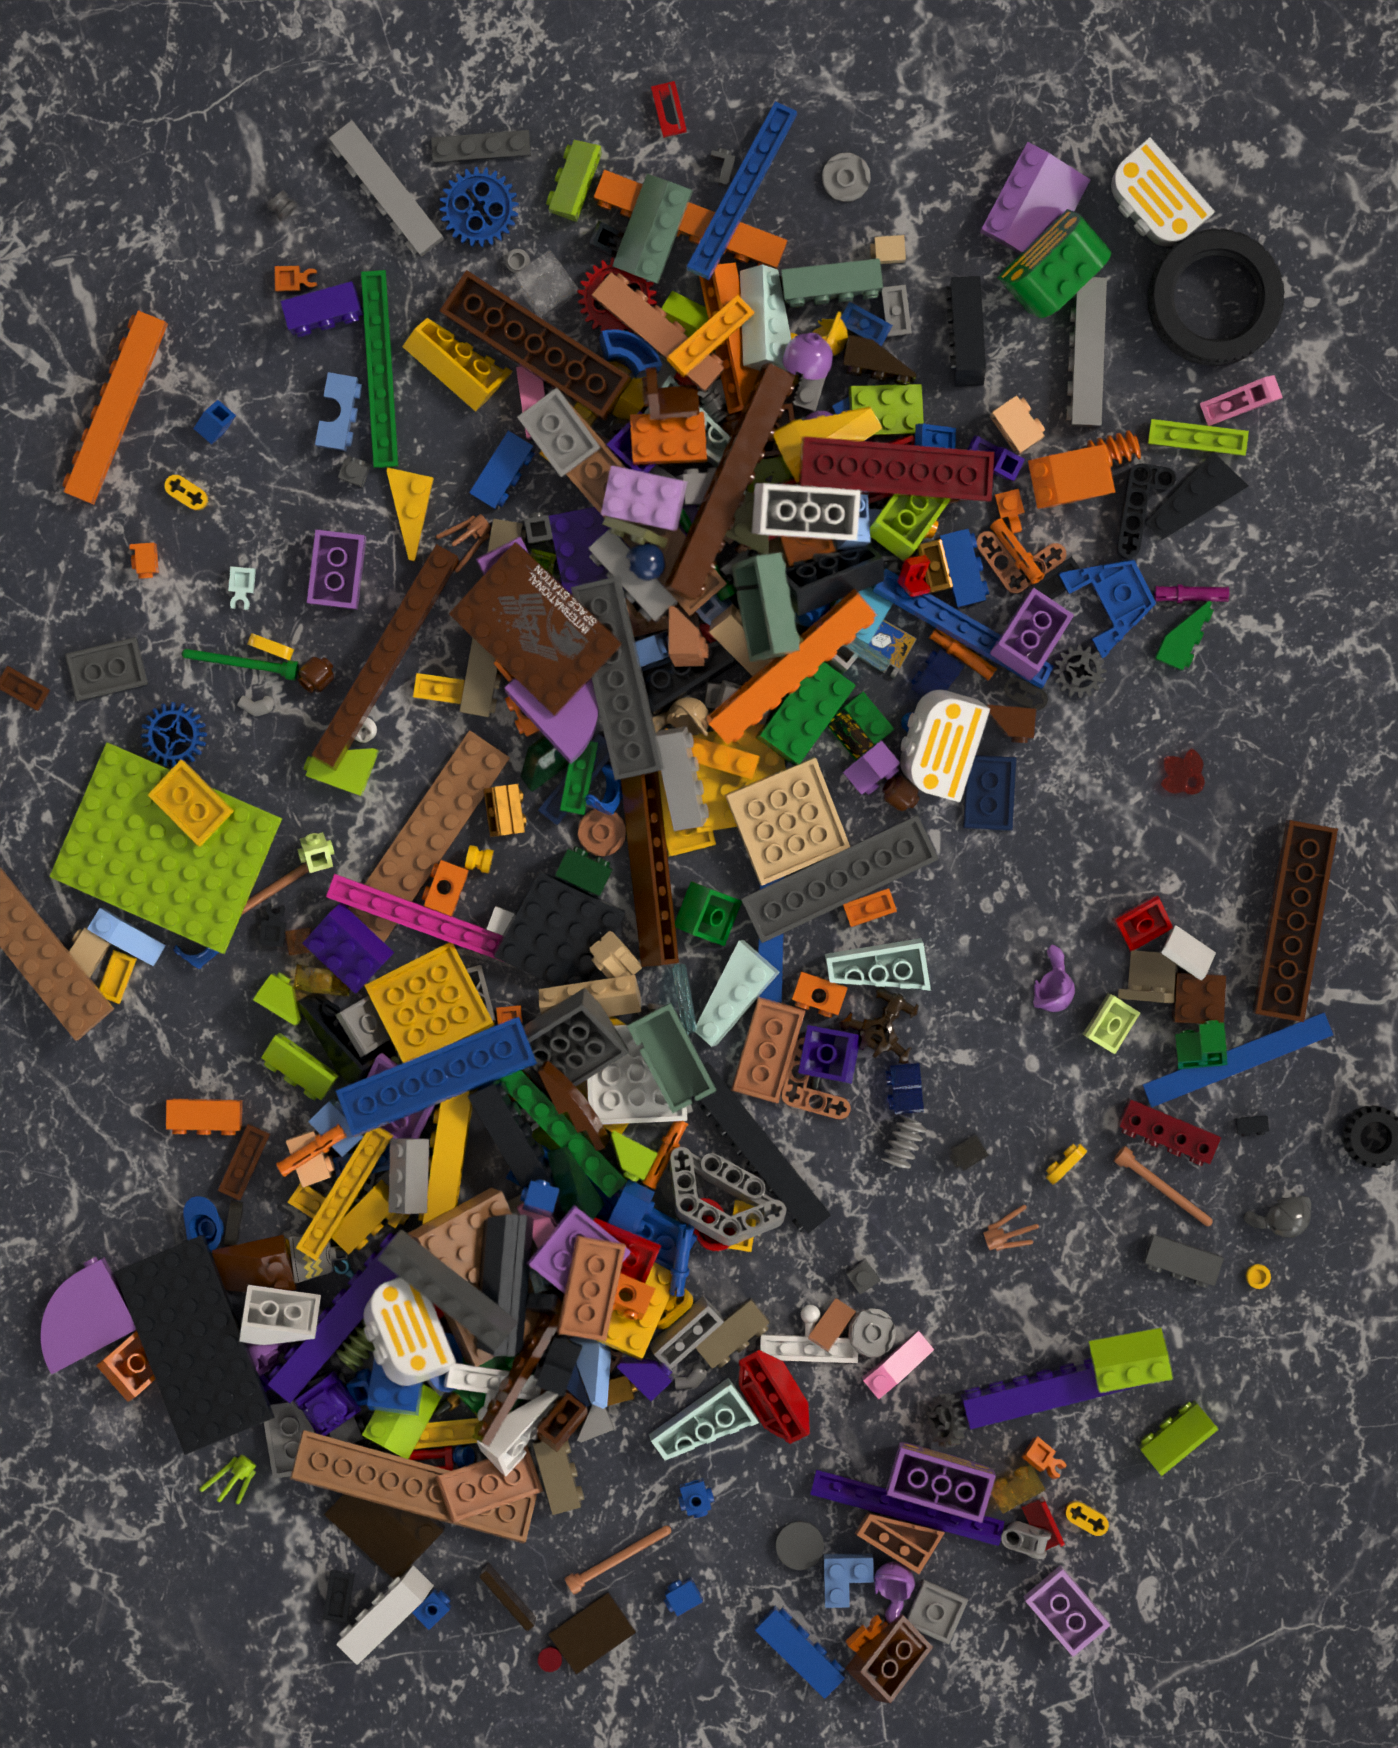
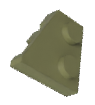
[603,516,668,548]

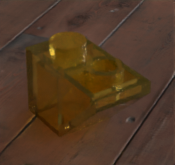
[293,964,350,996]

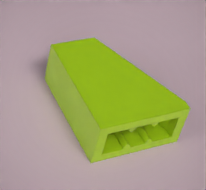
[303,748,379,796]

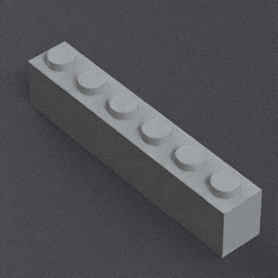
[329,120,444,257]
[1066,277,1107,427]

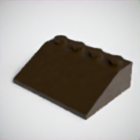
[324,1494,445,1579]

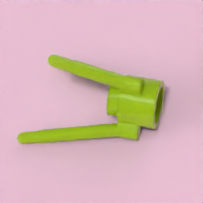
[199,1454,256,1504]

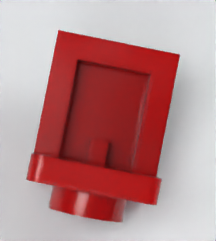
[897,555,931,597]

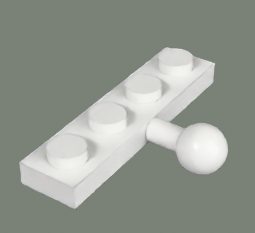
[760,1305,858,1363]
[444,1363,541,1421]

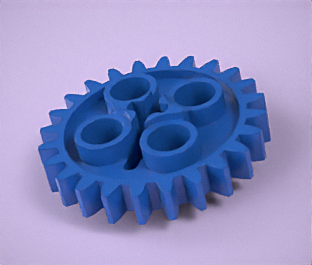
[439,167,519,248]

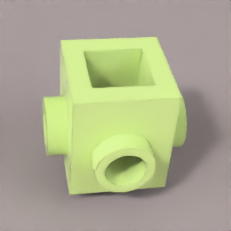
[297,832,334,873]

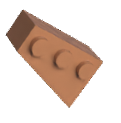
[855,1512,945,1574]

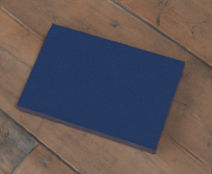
[963,755,1016,831]

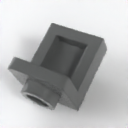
[711,148,738,188]

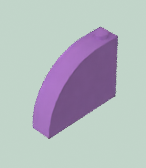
[505,678,599,764]
[41,1257,136,1375]

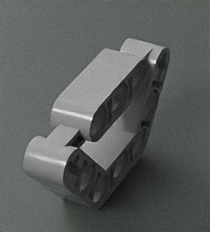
[669,1147,786,1246]

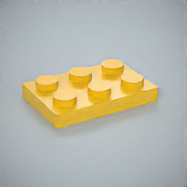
[148,760,234,846]

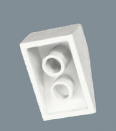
[239,1285,321,1345]

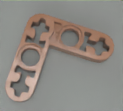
[976,531,1067,594]
[782,1037,851,1119]

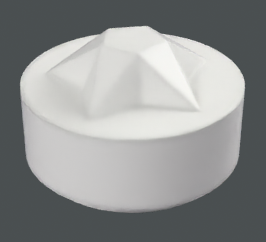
[355,717,377,743]

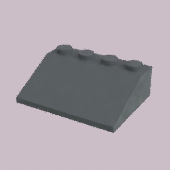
[523,987,629,1098]

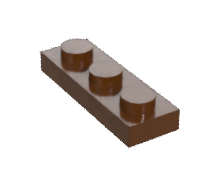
[218,1124,271,1201]

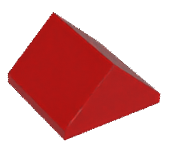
[1112,895,1173,951]

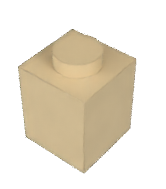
[870,235,906,264]

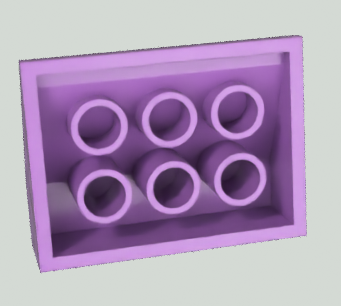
[980,142,1091,254]

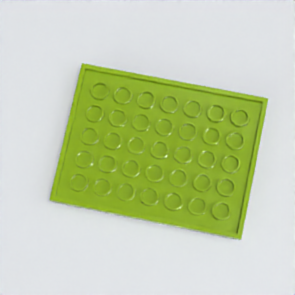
[49,742,282,954]

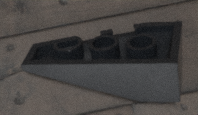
[297,991,396,1085]

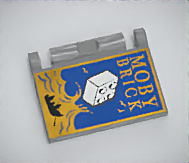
[851,620,917,679]

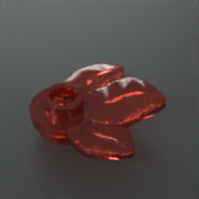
[1161,748,1205,794]

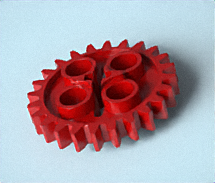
[578,258,657,333]

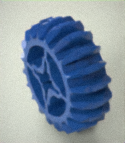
[141,702,207,768]

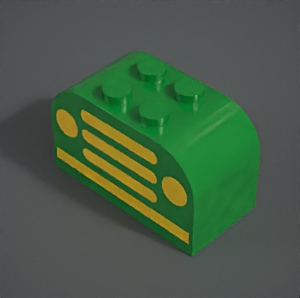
[997,209,1111,318]

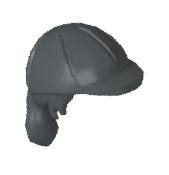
[1243,1196,1311,1238]

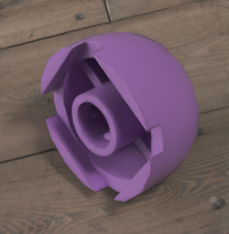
[782,333,833,380]
[246,1342,291,1375]

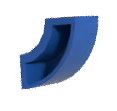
[598,330,663,379]

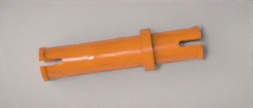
[990,518,1045,584]
[929,628,997,681]
[642,1121,689,1189]
[276,1124,347,1177]

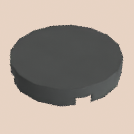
[775,1520,824,1570]

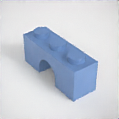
[315,372,362,452]

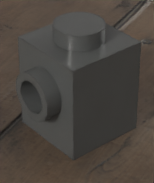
[524,512,553,545]

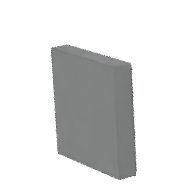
[336,996,391,1057]
[907,1579,968,1644]

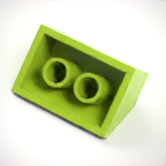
[546,140,602,222]
[261,1033,340,1101]
[610,1131,657,1183]
[1088,1327,1173,1393]
[362,1384,443,1459]
[1139,1401,1219,1476]

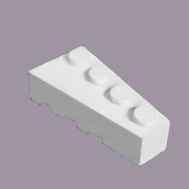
[336,1566,434,1665]

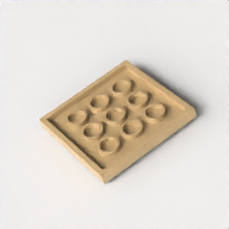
[725,757,850,886]

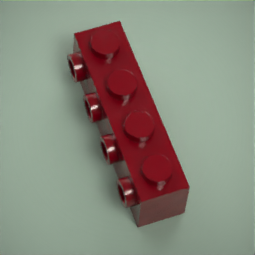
[1118,1099,1222,1166]

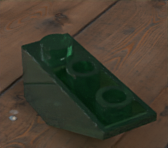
[547,1146,605,1220]

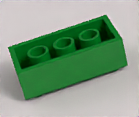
[755,662,856,765]

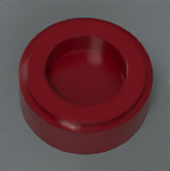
[538,1646,562,1672]

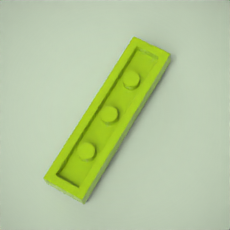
[1148,419,1249,456]

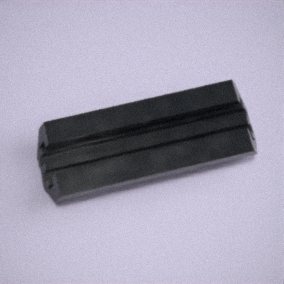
[474,1214,534,1356]

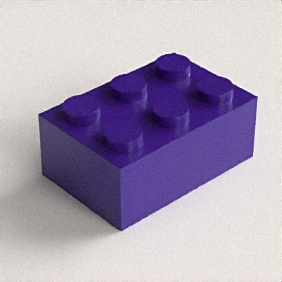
[280,281,363,337]
[302,903,395,994]

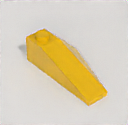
[773,406,882,482]

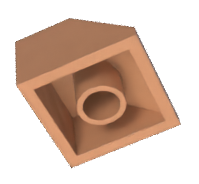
[669,606,709,667]

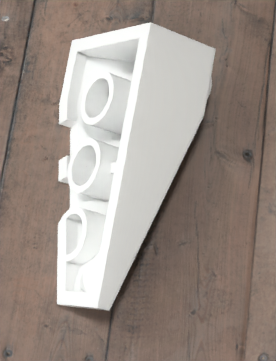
[477,1391,566,1477]

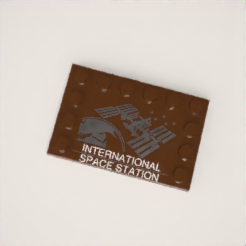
[449,542,623,716]

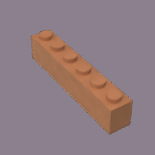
[592,272,724,392]

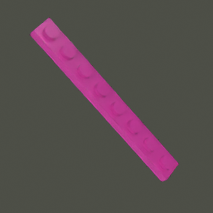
[326,873,506,963]

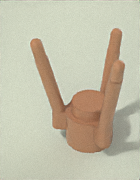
[436,514,492,573]
[983,1205,1039,1251]

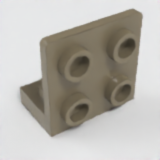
[1118,950,1178,1003]

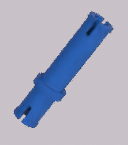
[669,1223,694,1297]

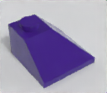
[617,1356,673,1401]

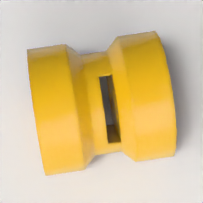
[465,845,494,874]

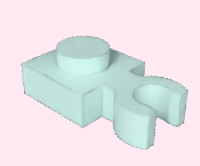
[228,566,256,610]

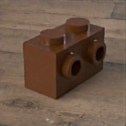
[537,1393,588,1452]

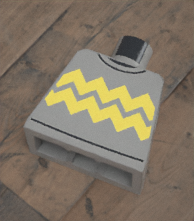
[289,1235,347,1283]

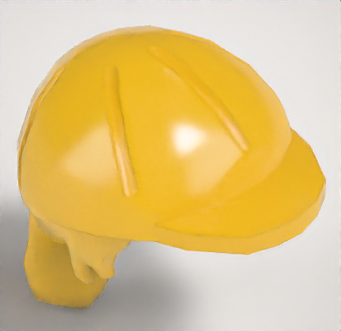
[790,311,848,356]

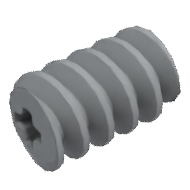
[881,1114,927,1168]

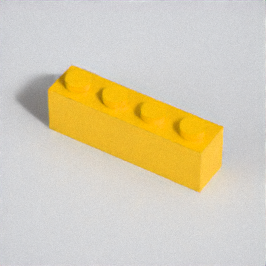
[402,318,513,412]

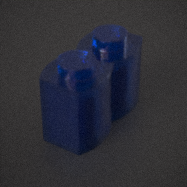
[910,649,964,697]
[885,1063,924,1114]

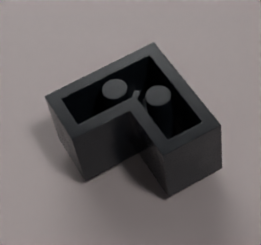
[533,1334,583,1397]

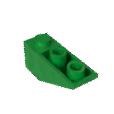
[1154,601,1214,671]

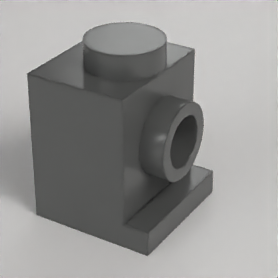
[338,457,371,488]

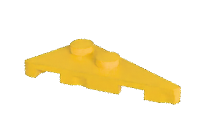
[387,467,434,562]

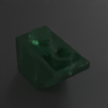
[520,736,569,792]

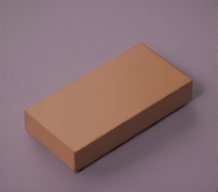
[808,1298,856,1352]

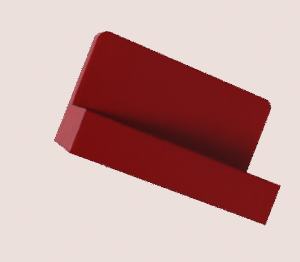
[1021,1497,1065,1551]

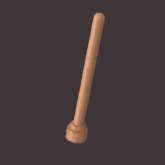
[241,862,309,915]
[1113,1146,1213,1226]
[564,1526,671,1595]

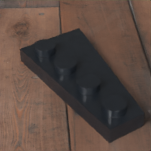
[1145,452,1249,540]

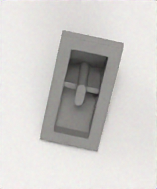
[577,1404,614,1442]

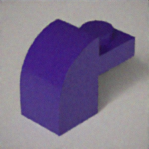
[967,435,1025,481]

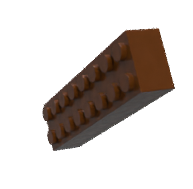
[440,270,632,421]
[1252,820,1338,1022]

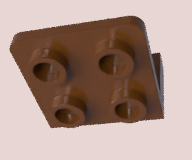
[642,367,700,420]

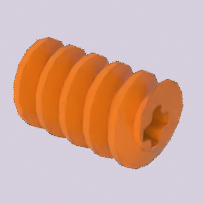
[1087,430,1141,467]

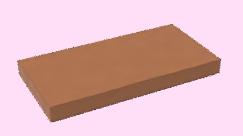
[731,997,805,1103]
[557,1235,626,1341]
[436,1445,543,1524]

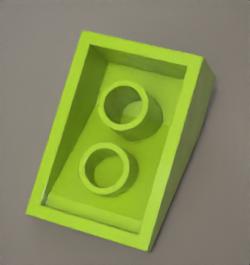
[870,494,951,562]

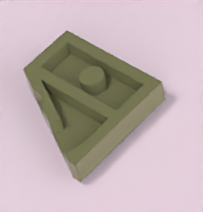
[725,490,769,555]

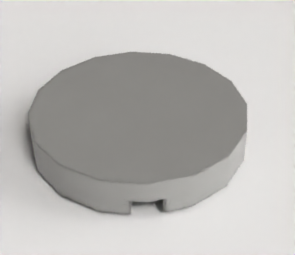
[822,153,871,202]
[848,1309,896,1357]

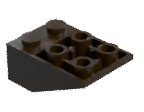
[842,335,917,385]

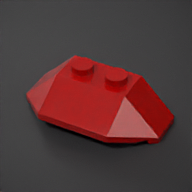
[739,1350,810,1444]

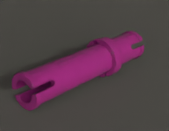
[1154,584,1229,604]

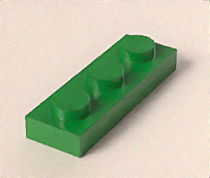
[560,741,598,815]

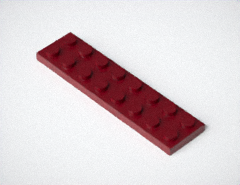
[799,436,994,502]

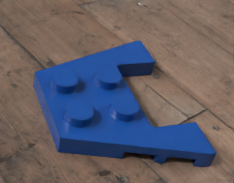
[1058,559,1156,658]

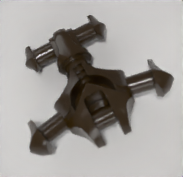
[839,986,919,1064]

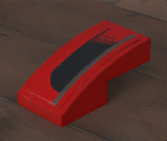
[651,81,687,138]

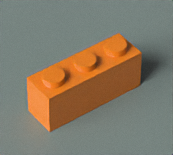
[166,1099,242,1135]

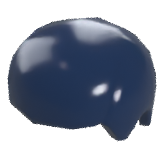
[626,543,665,581]

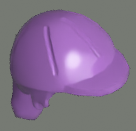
[1033,944,1075,1012]
[874,1562,915,1624]

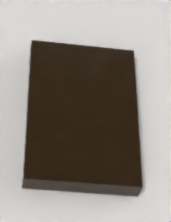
[480,1562,536,1631]
[548,1592,636,1675]

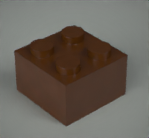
[1172,972,1226,1024]

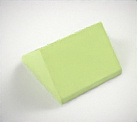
[1083,993,1140,1054]

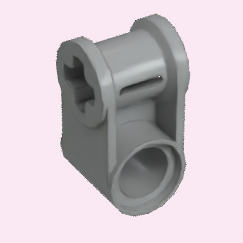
[1001,1521,1051,1559]

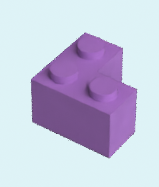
[842,740,900,795]

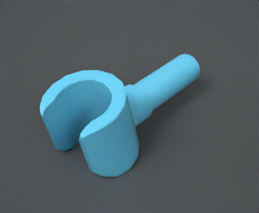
[334,1260,355,1279]

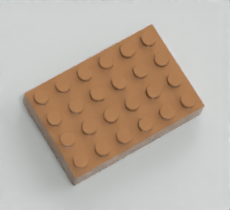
[408,1188,547,1367]

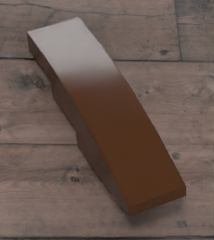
[539,1061,610,1151]

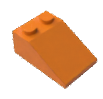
[1028,444,1115,509]
[96,1330,155,1402]

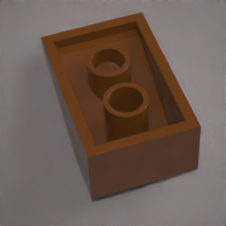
[212,1235,296,1292]
[845,1615,933,1704]

